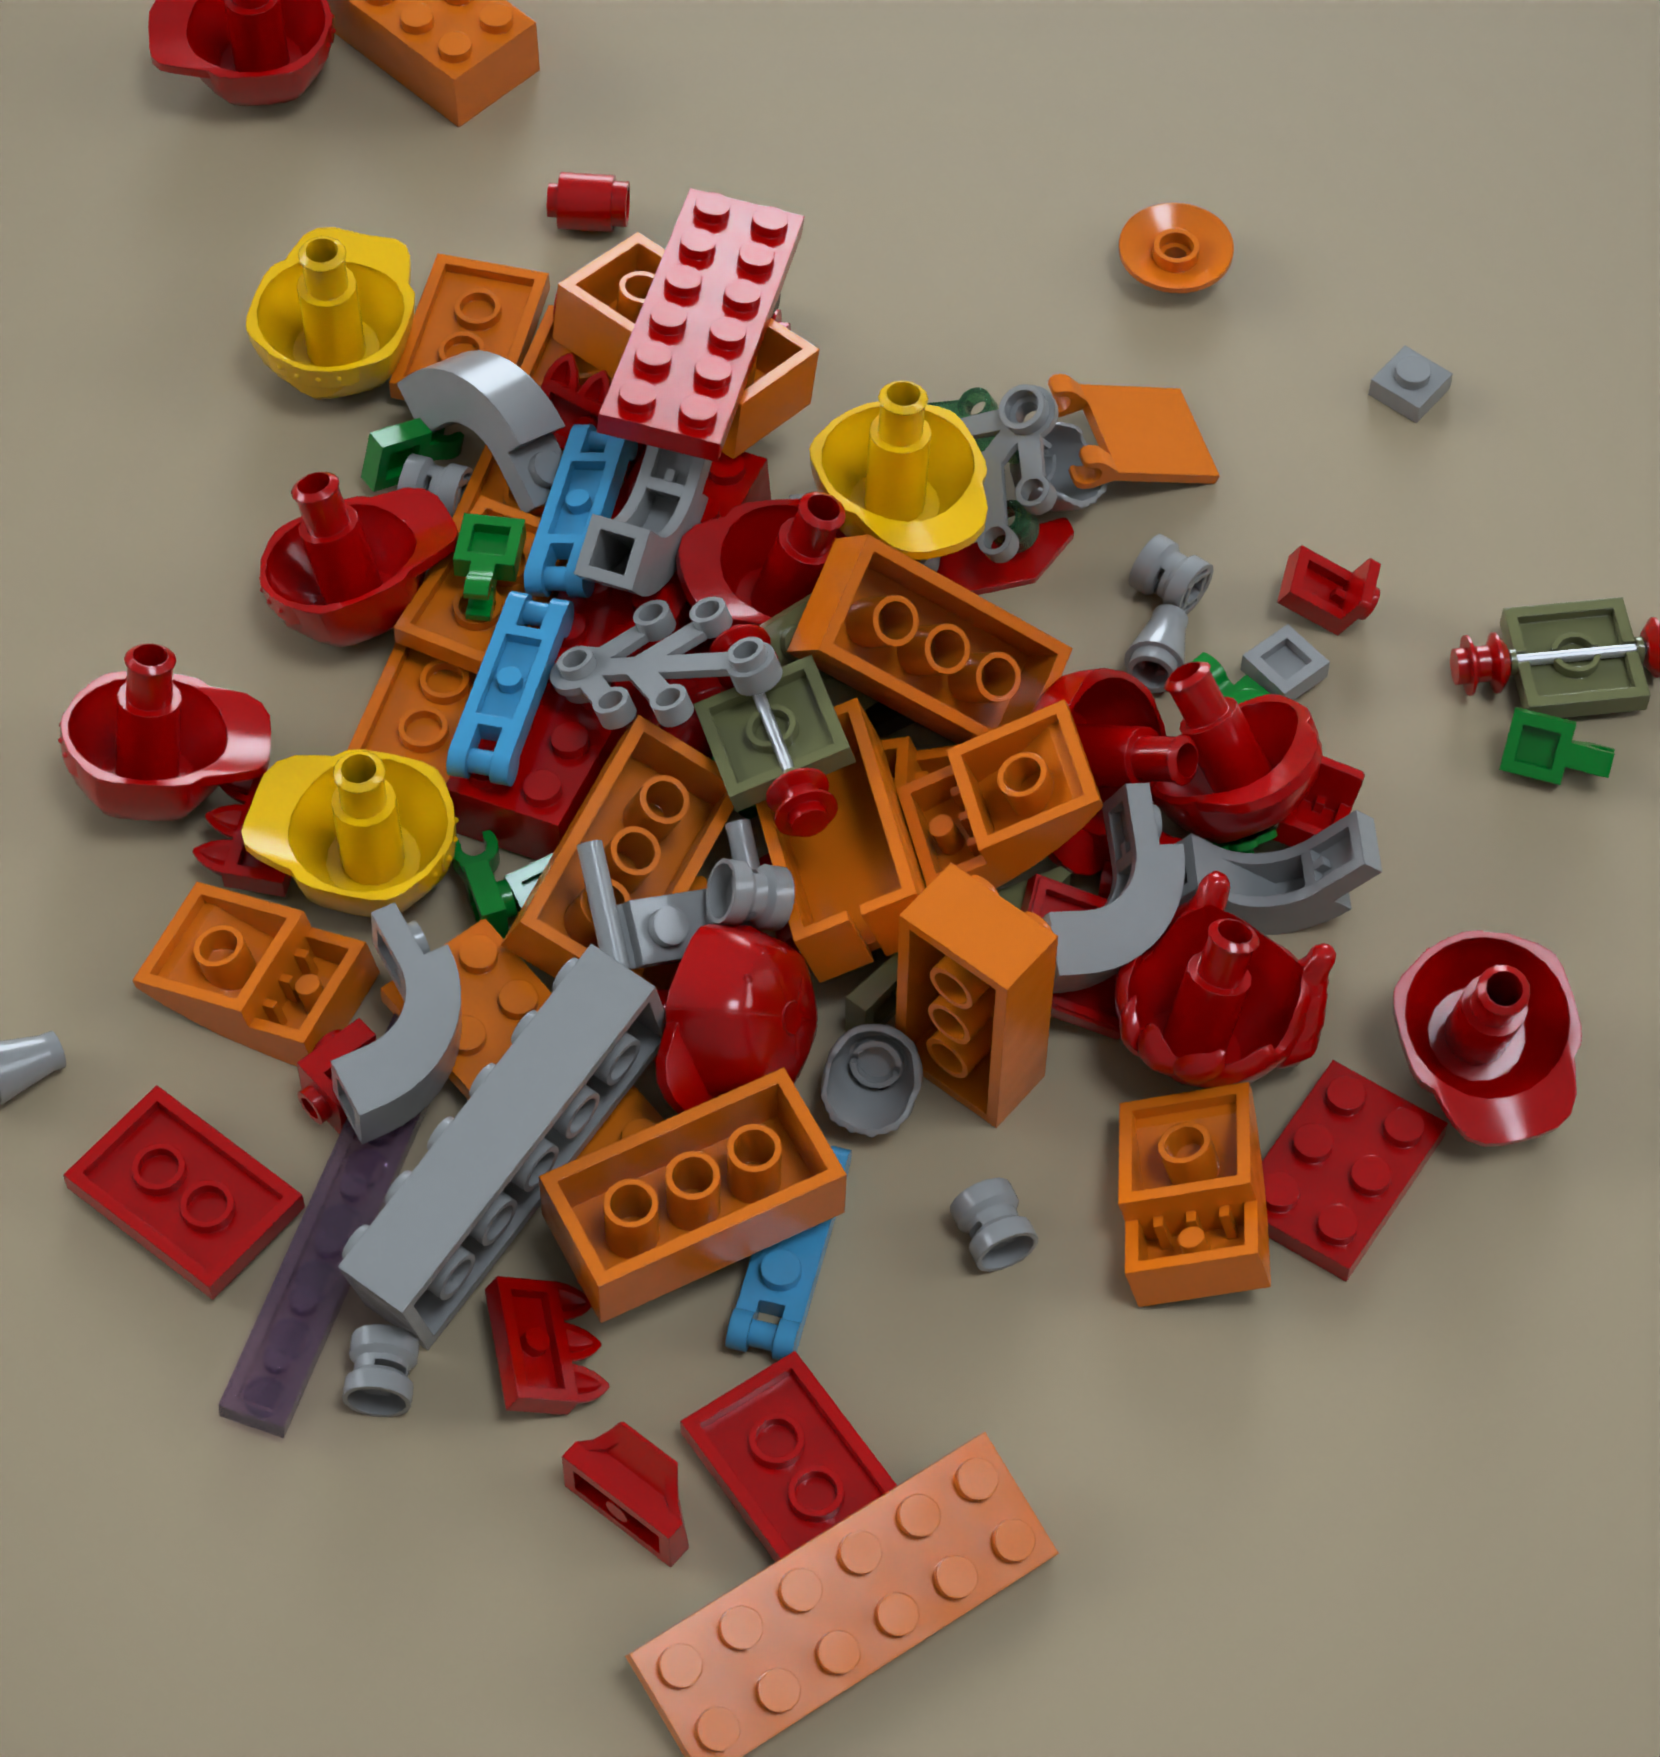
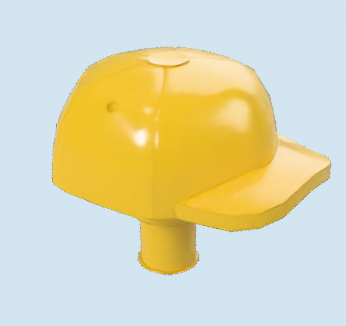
[246,227,415,400]
[809,380,988,560]
[241,749,459,917]

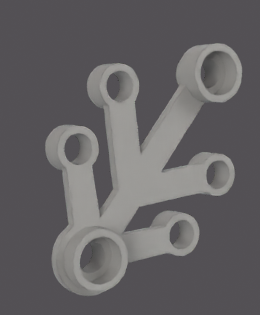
[919,384,1058,572]
[550,596,783,730]

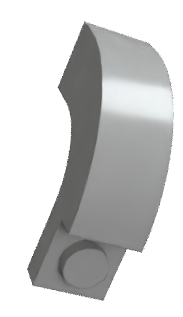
[397,350,565,513]
[574,445,712,596]
[1042,783,1185,993]
[1176,810,1382,935]
[331,902,462,1144]

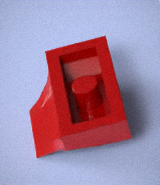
[562,1422,689,1568]

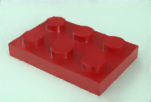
[1262,1060,1448,1282]
[63,1085,305,1300]
[680,1351,897,1562]

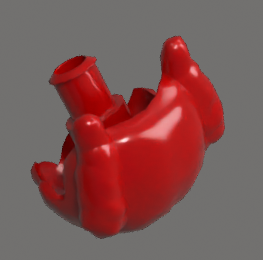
[1114,871,1336,1089]

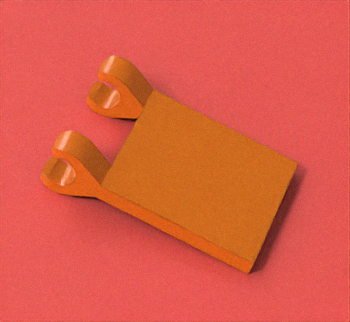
[1048,374,1220,489]

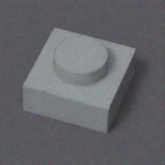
[1368,345,1453,423]
[1240,624,1330,700]

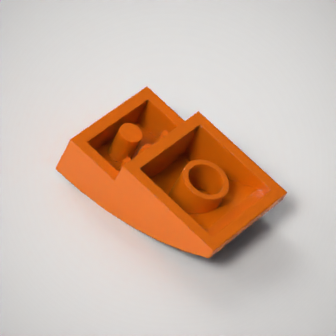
[896,699,1103,889]
[132,882,380,1066]
[1118,1082,1271,1307]

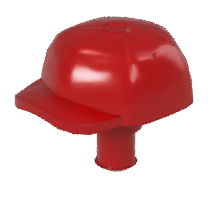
[148,0,336,106]
[259,472,459,647]
[675,491,847,626]
[58,643,271,821]
[1150,662,1323,844]
[1030,668,1199,876]
[655,924,818,1114]
[1393,930,1582,1147]

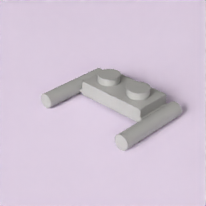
[576,819,777,970]

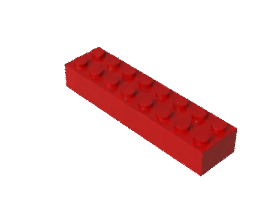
[446,445,771,860]

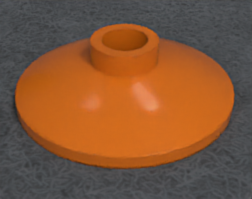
[1119,203,1234,293]

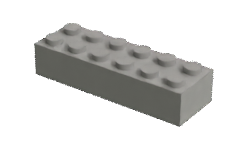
[338,944,666,1350]

